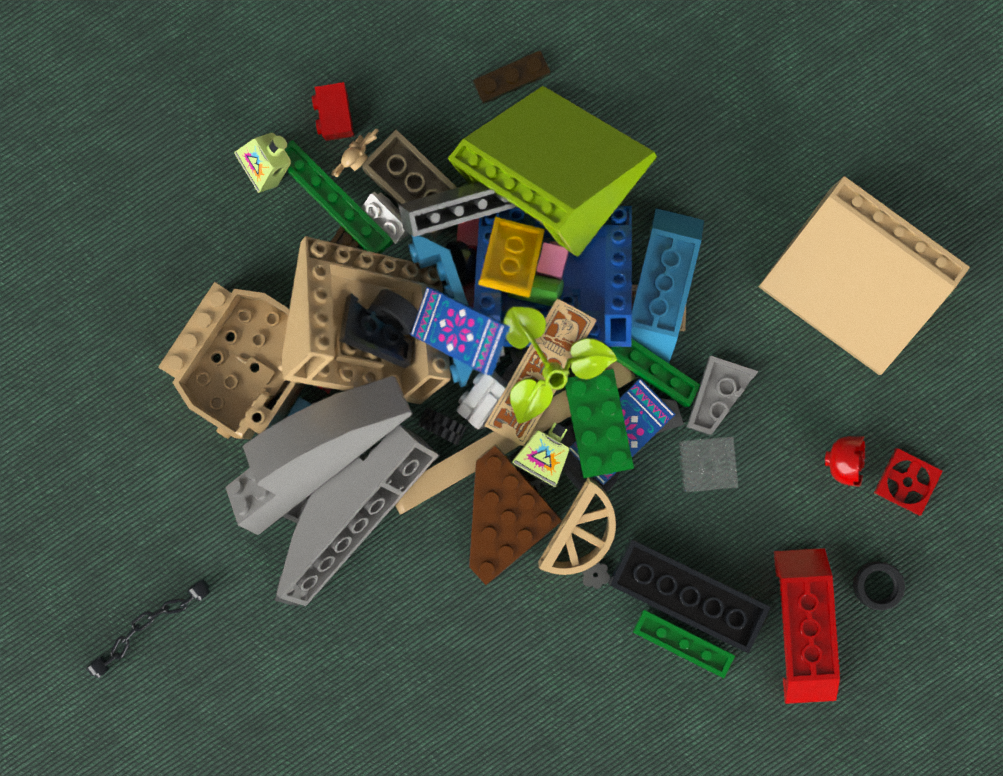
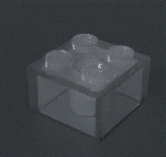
[679,437,738,492]

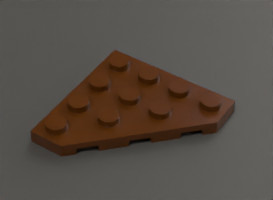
[469,444,562,585]

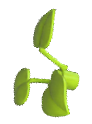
[503,306,617,424]

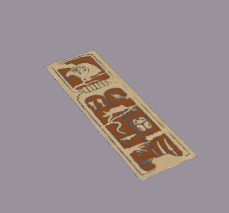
[484,299,597,446]

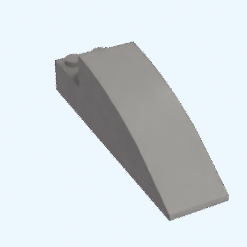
[225,376,412,535]
[276,424,439,606]

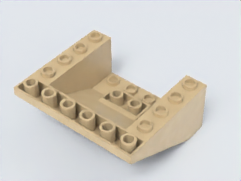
[758,176,970,375]
[282,236,451,404]

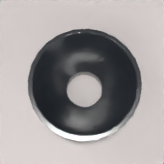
[445,241,477,286]

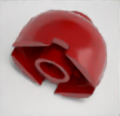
[825,435,865,487]

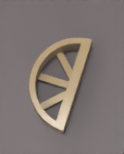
[538,477,616,575]

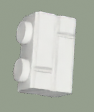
[457,371,508,429]

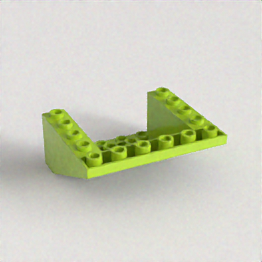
[448,86,657,257]

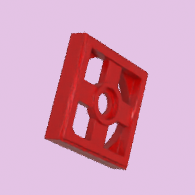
[874,448,943,516]

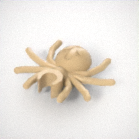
[331,129,378,177]

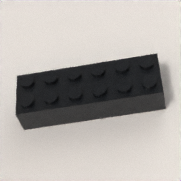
[608,538,771,654]

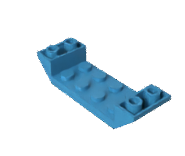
[631,208,704,363]
[409,235,474,388]

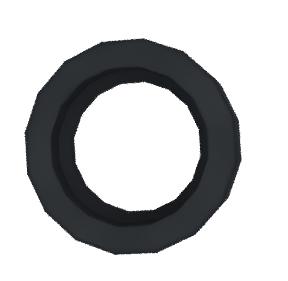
[370,289,418,335]
[853,561,905,611]

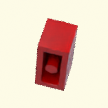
[312,82,354,141]

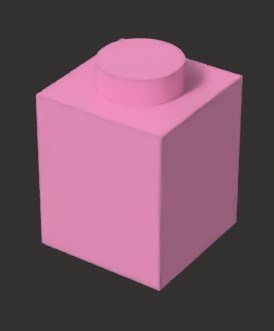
[536,241,569,280]

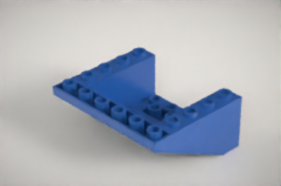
[474,206,632,347]

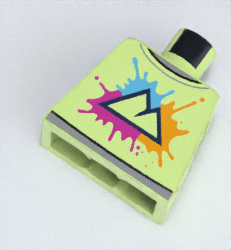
[235,133,291,193]
[512,422,570,487]

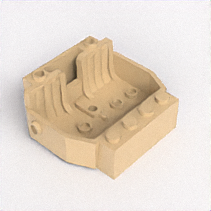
[159,282,306,439]

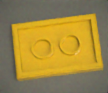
[479,217,545,298]

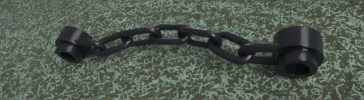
[86,579,210,679]

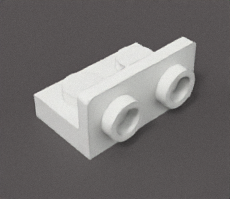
[361,192,409,244]

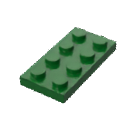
[565,369,634,478]

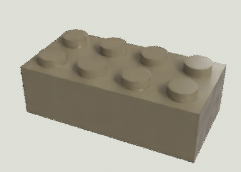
[361,130,457,239]

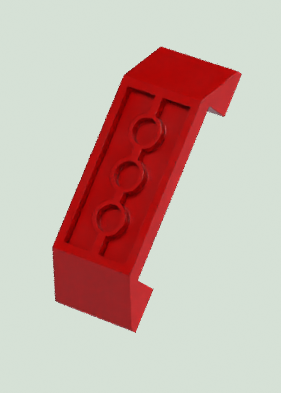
[774,548,840,704]

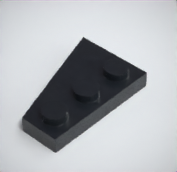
[339,293,414,368]

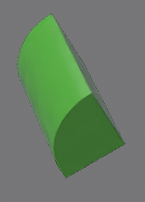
[508,274,564,306]

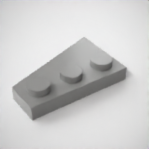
[687,356,758,435]

